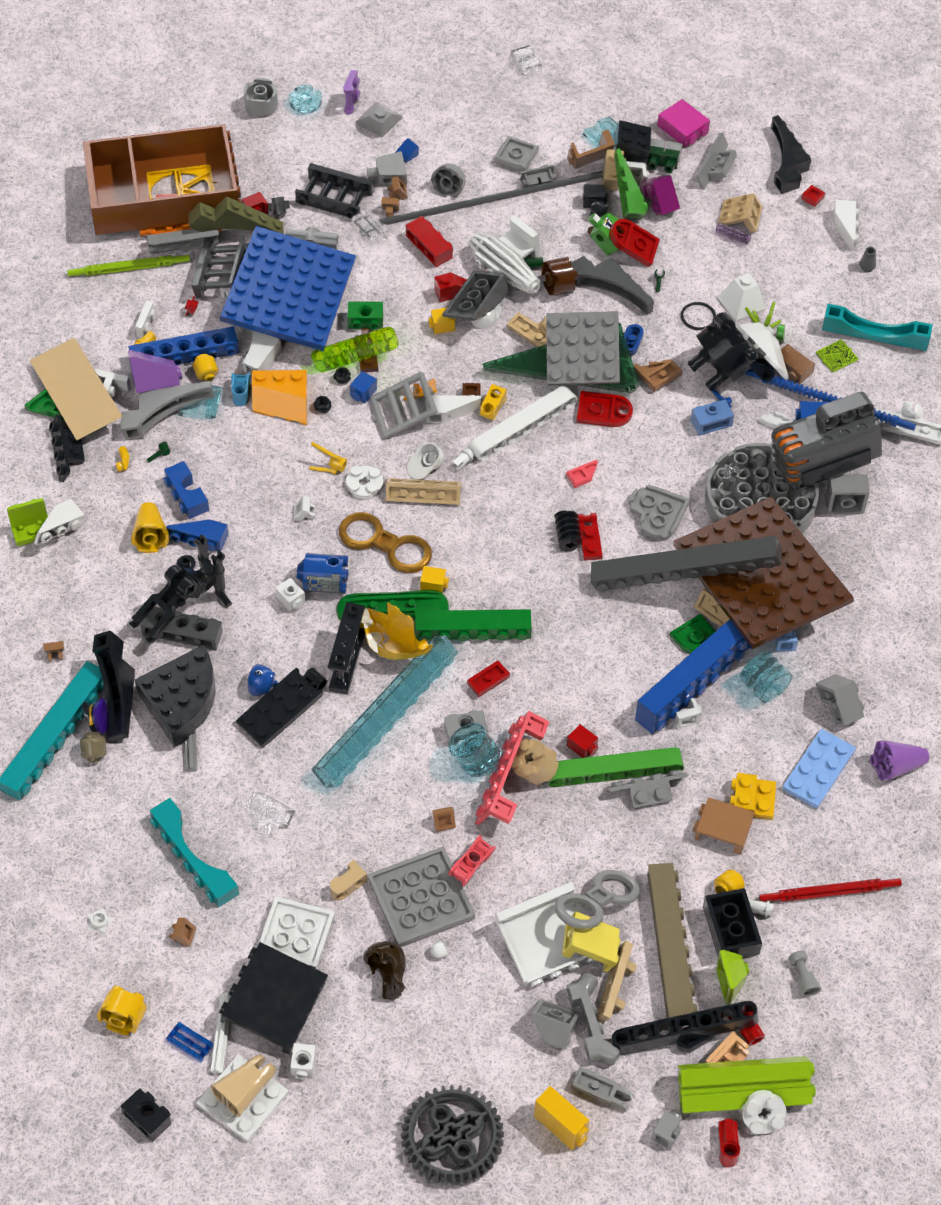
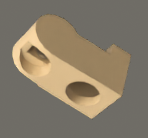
[330,860,367,900]

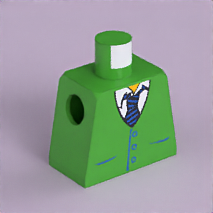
[588,213,621,255]

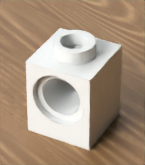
[290,1043,316,1079]

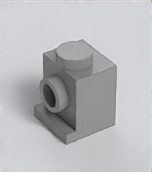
[651,1110,682,1150]

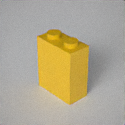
[534,1086,590,1151]

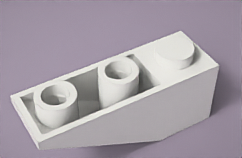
[833,200,859,251]
[426,395,481,423]
[34,499,84,545]

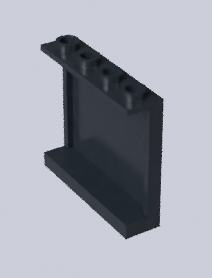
[219,942,328,1055]

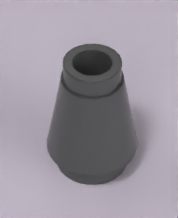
[859,247,876,272]

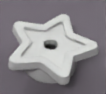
[87,908,114,933]

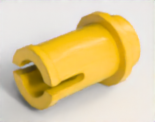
[134,331,157,345]

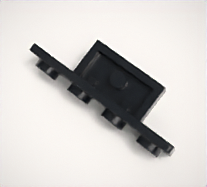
[49,415,85,482]

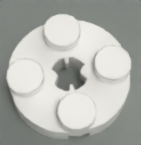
[346,466,383,500]
[741,1090,786,1134]

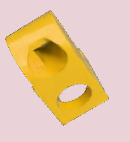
[479,384,507,420]

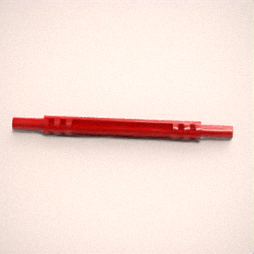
[759,878,902,902]

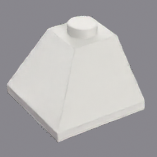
[717,273,766,322]

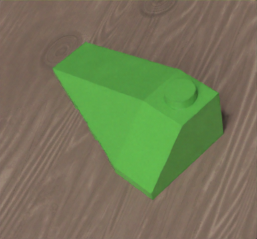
[614,148,648,219]

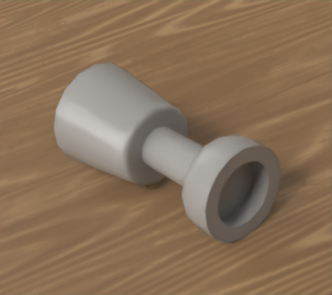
[788,950,822,997]

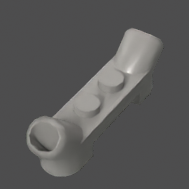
[566,972,620,1066]

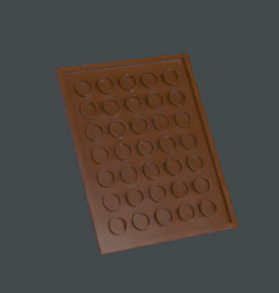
[673,496,854,649]

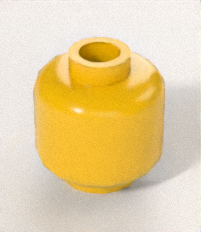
[192,354,219,382]
[714,869,745,893]

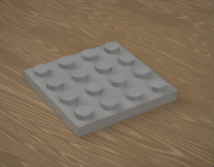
[546,311,620,385]
[367,846,476,947]

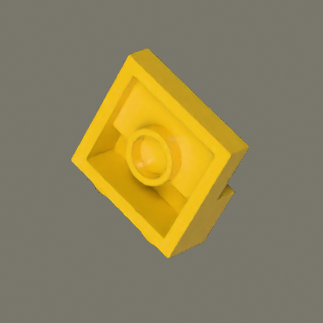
[730,773,776,820]

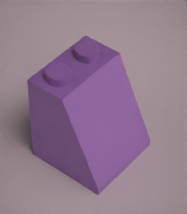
[128,350,182,393]

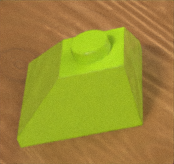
[715,950,749,1005]

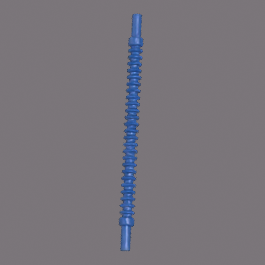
[745,369,916,431]

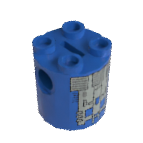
[297,553,349,594]

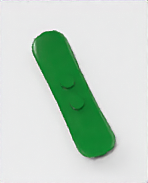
[337,590,449,621]

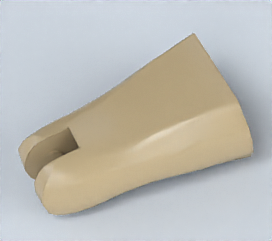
[210,1054,276,1117]

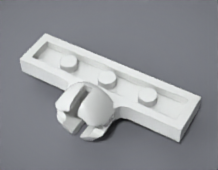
[876,402,941,445]

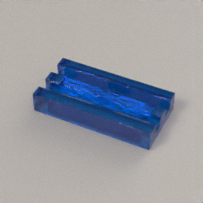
[166,1022,214,1063]

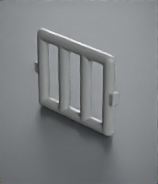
[369,372,438,439]

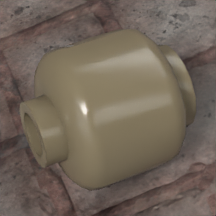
[80,732,107,763]

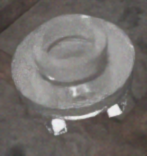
[720,462,741,482]

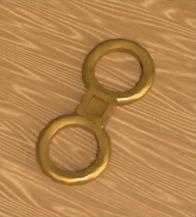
[339,512,432,573]

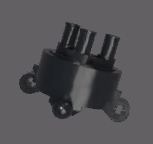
[687,312,775,392]

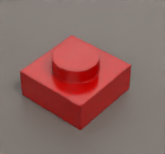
[801,185,825,207]

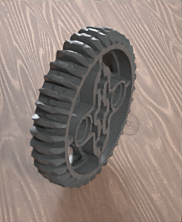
[401,1084,504,1187]

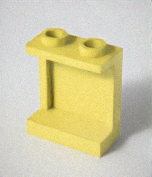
[562,911,621,972]

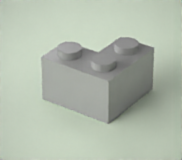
[816,674,864,726]

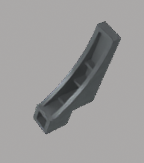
[571,256,654,315]

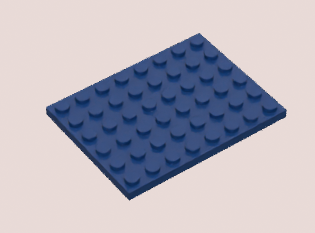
[220,226,356,351]

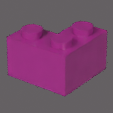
[640,175,681,215]

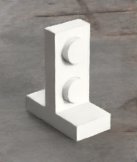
[94,369,131,397]

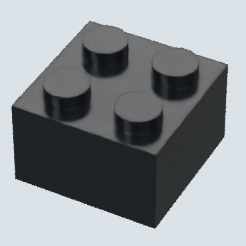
[613,120,651,163]

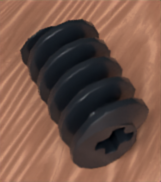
[554,510,582,552]

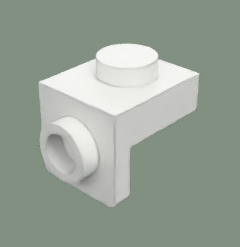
[626,161,649,186]

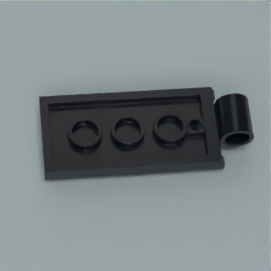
[236,667,328,748]

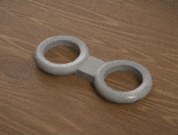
[555,870,640,929]

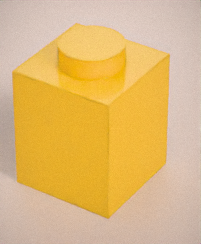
[428,308,455,334]
[420,566,449,593]

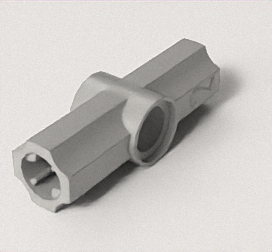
[285,227,338,249]

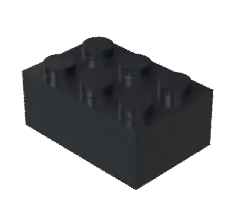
[703,888,762,958]

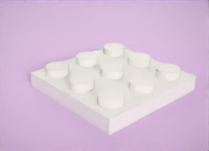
[259,897,335,969]
[197,1054,289,1143]

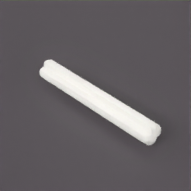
[210,992,231,1074]

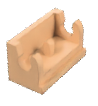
[705,1031,750,1063]

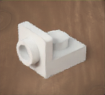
[675,698,703,729]

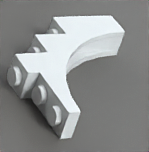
[220,288,282,376]

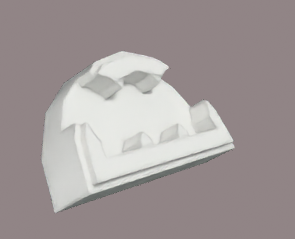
[759,412,791,429]

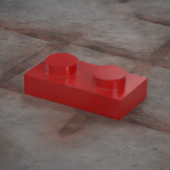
[467,660,510,697]

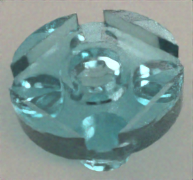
[289,85,322,114]

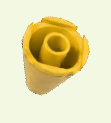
[131,502,169,553]

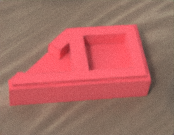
[566,460,598,488]

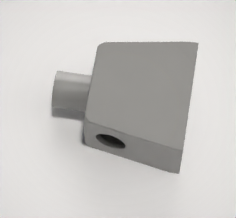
[367,151,407,186]

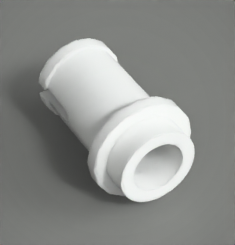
[451,448,474,471]
[749,899,774,917]

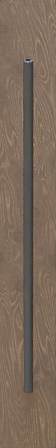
[379,170,603,226]

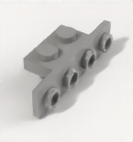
[696,133,737,189]
[606,769,688,808]

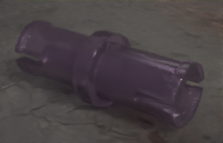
[716,222,751,244]

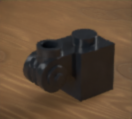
[583,184,608,217]

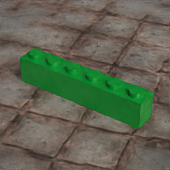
[415,609,532,642]

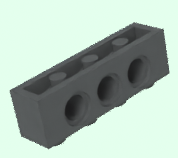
[140,607,223,650]

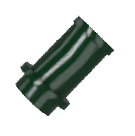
[523,257,544,269]

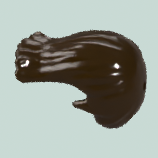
[363,941,406,1000]

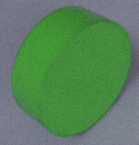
[776,324,785,343]

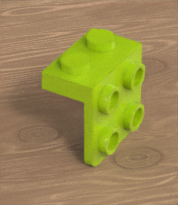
[7,498,48,547]

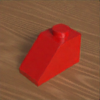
[434,272,467,302]

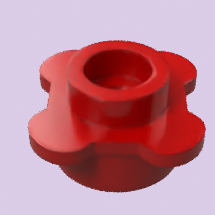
[184,296,199,316]

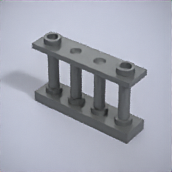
[191,235,249,299]

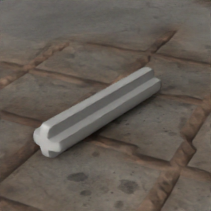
[184,729,198,772]

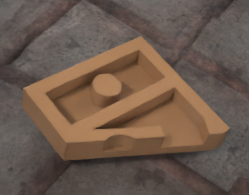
[633,359,683,392]

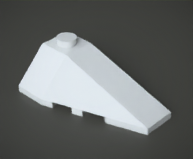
[736,322,789,380]

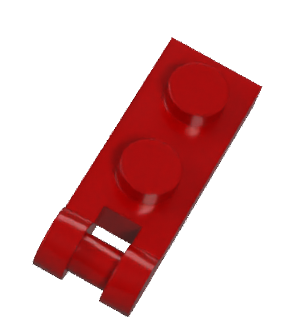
[577,513,603,561]

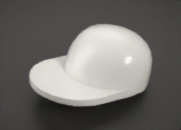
[471,304,501,329]
[407,443,444,480]

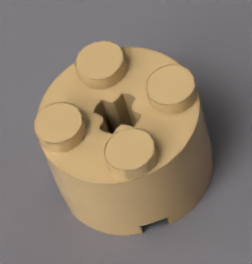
[511,739,558,785]

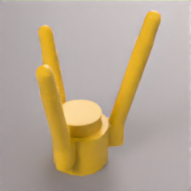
[309,442,347,475]

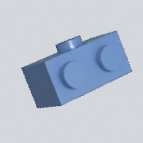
[691,399,734,436]

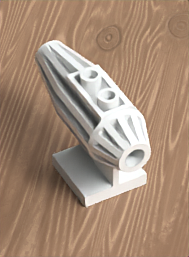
[469,215,541,294]

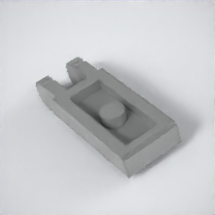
[571,1067,634,1112]

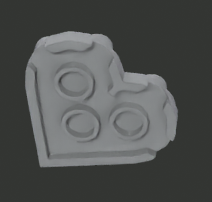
[630,485,690,541]

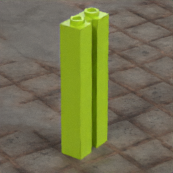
[678,1056,816,1113]

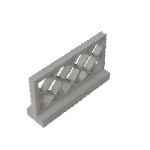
[147,229,219,253]

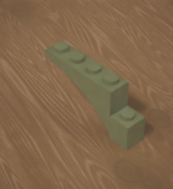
[188,196,284,234]

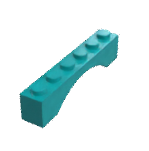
[822,303,933,351]
[149,798,239,908]

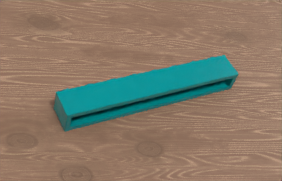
[0,661,105,801]

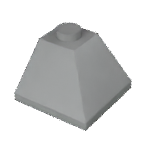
[356,102,403,137]
[531,999,580,1050]

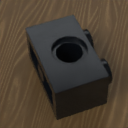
[120,1088,171,1142]

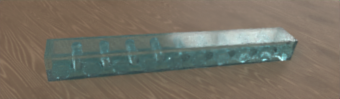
[311,635,458,788]

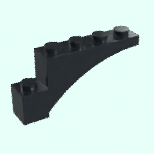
[771,115,811,194]
[92,630,135,742]

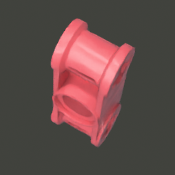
[447,835,496,887]

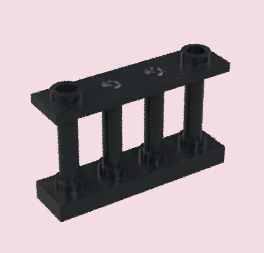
[295,163,374,220]
[327,602,365,695]

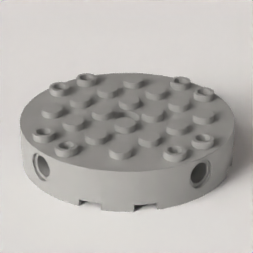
[705,443,819,534]

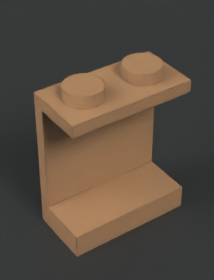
[567,129,615,169]
[692,797,755,855]

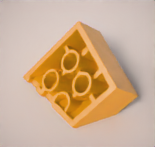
[252,370,307,426]

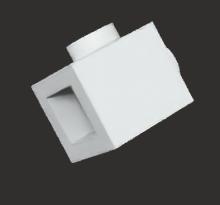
[275,578,305,612]

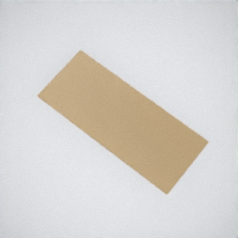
[30,338,123,440]

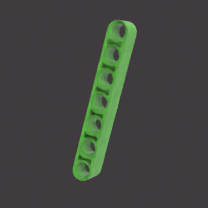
[548,747,684,787]

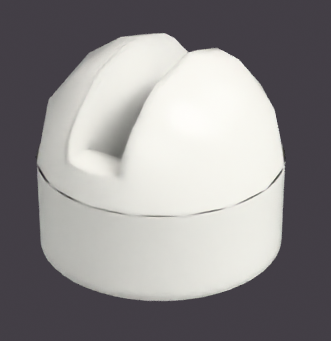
[431,941,448,959]

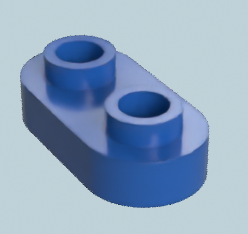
[620,324,644,355]

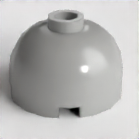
[431,163,466,198]

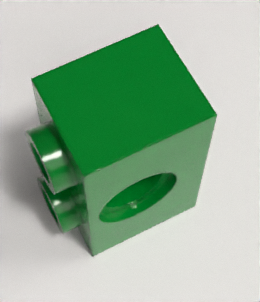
[347,301,384,330]

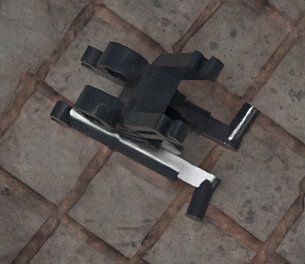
[129,534,232,644]

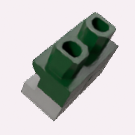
[647,138,682,173]

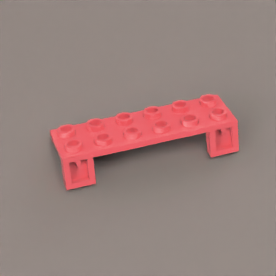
[475,711,549,825]

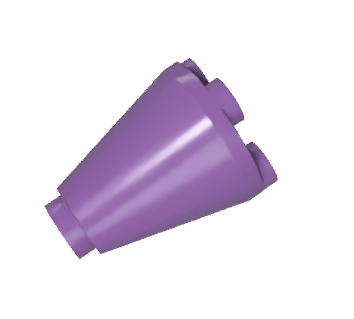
[870,740,929,781]

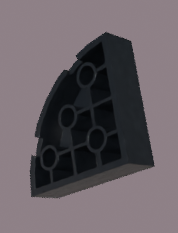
[134,644,216,748]

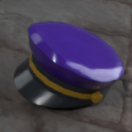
[82,698,108,735]

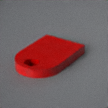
[609,219,660,267]
[576,391,633,427]

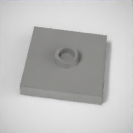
[494,136,539,171]

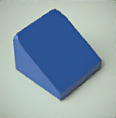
[395,138,419,163]

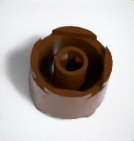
[541,256,578,295]

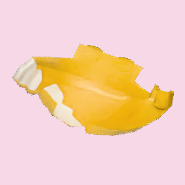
[360,602,433,660]

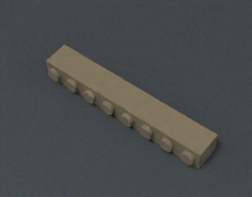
[647,863,698,1018]

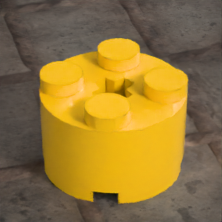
[97,986,147,1035]

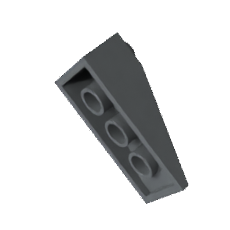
[443,271,509,321]

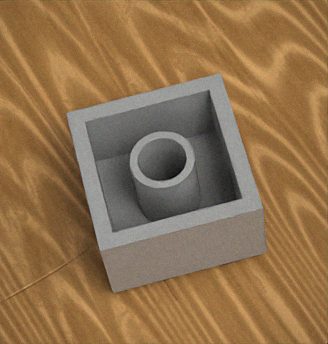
[825,474,870,514]

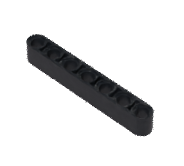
[612,1001,759,1055]

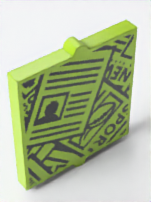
[816,339,859,372]

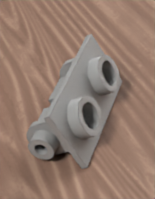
[520,164,556,187]

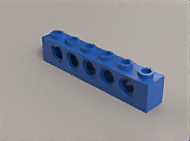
[128,326,239,365]

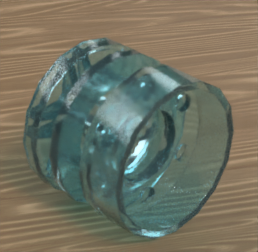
[740,651,793,703]
[449,723,501,777]

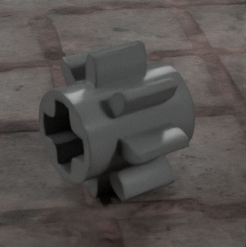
[268,196,290,215]

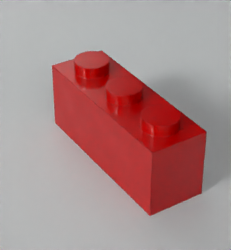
[405,216,454,267]

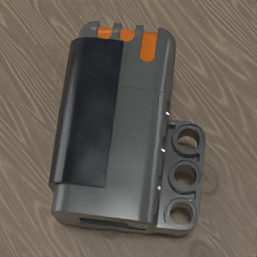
[771,392,882,488]

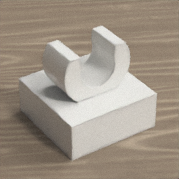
[294,495,315,522]

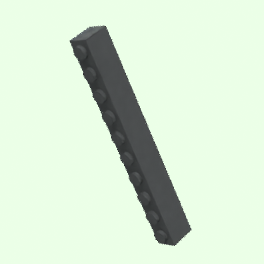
[591,536,782,591]

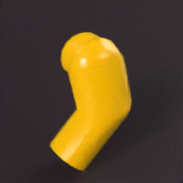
[116,446,130,472]

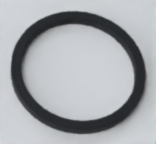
[681,302,716,330]

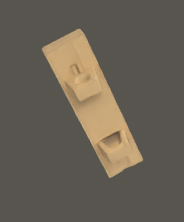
[596,941,637,1024]

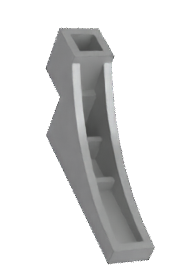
[121,381,215,440]

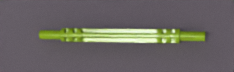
[67,255,190,277]

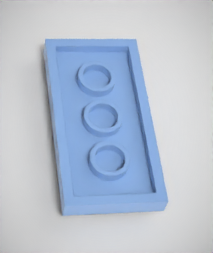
[782,728,856,809]

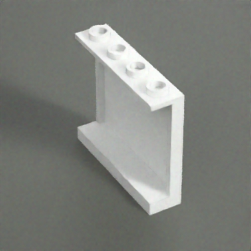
[494,882,596,987]

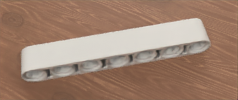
[468,385,578,462]

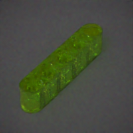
[311,327,399,372]

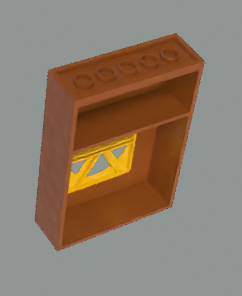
[83,124,242,235]

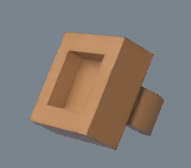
[387,176,408,200]
[381,197,400,217]
[43,641,65,661]
[432,806,456,831]
[169,917,196,946]

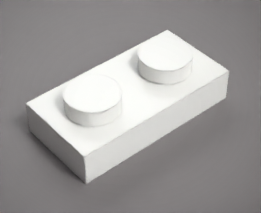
[135,300,157,338]

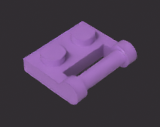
[343,69,360,115]

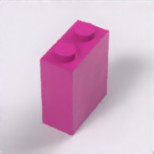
[657,99,710,147]

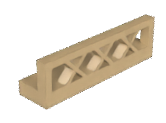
[386,478,461,505]

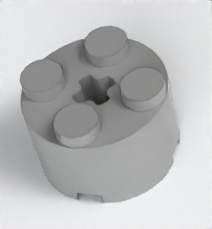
[244,78,278,116]

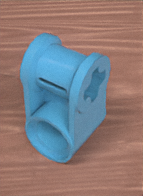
[231,373,251,406]

